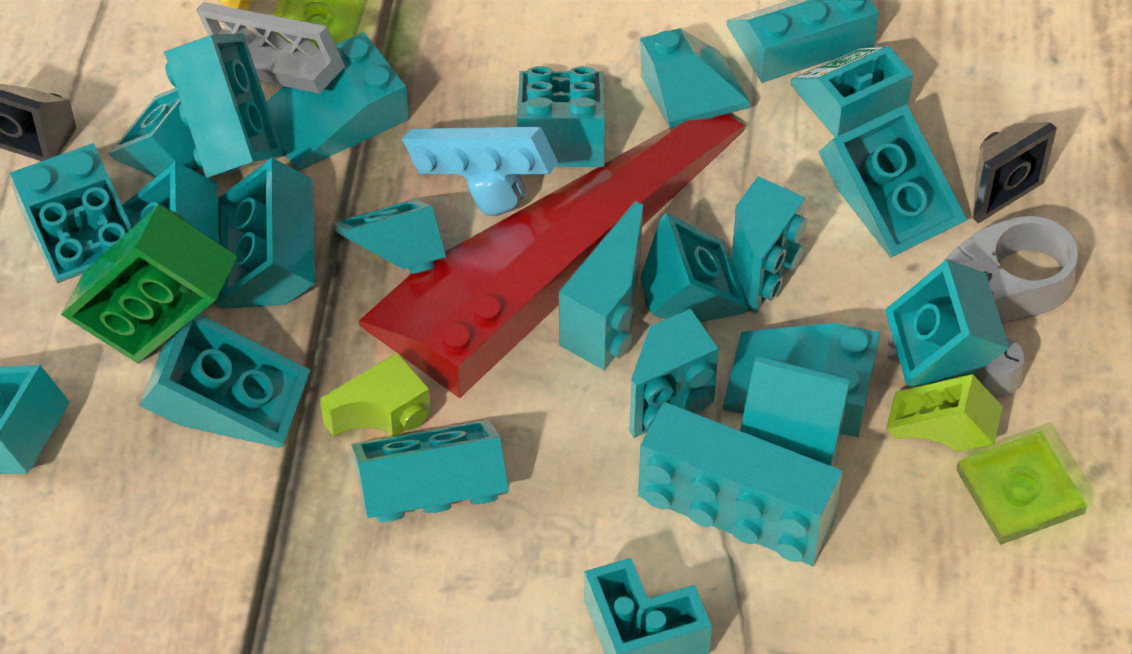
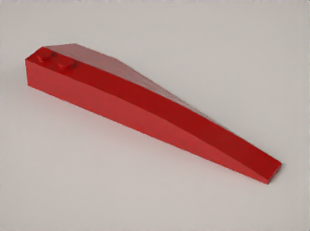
[359,114,745,398]

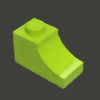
[320,352,431,437]
[886,374,1003,452]

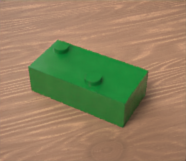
[60,204,238,363]

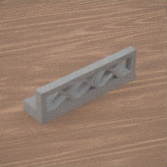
[196,2,345,94]

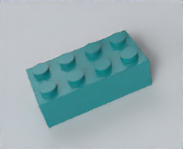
[638,402,843,566]

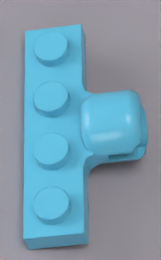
[402,127,558,216]

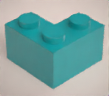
[584,558,712,654]

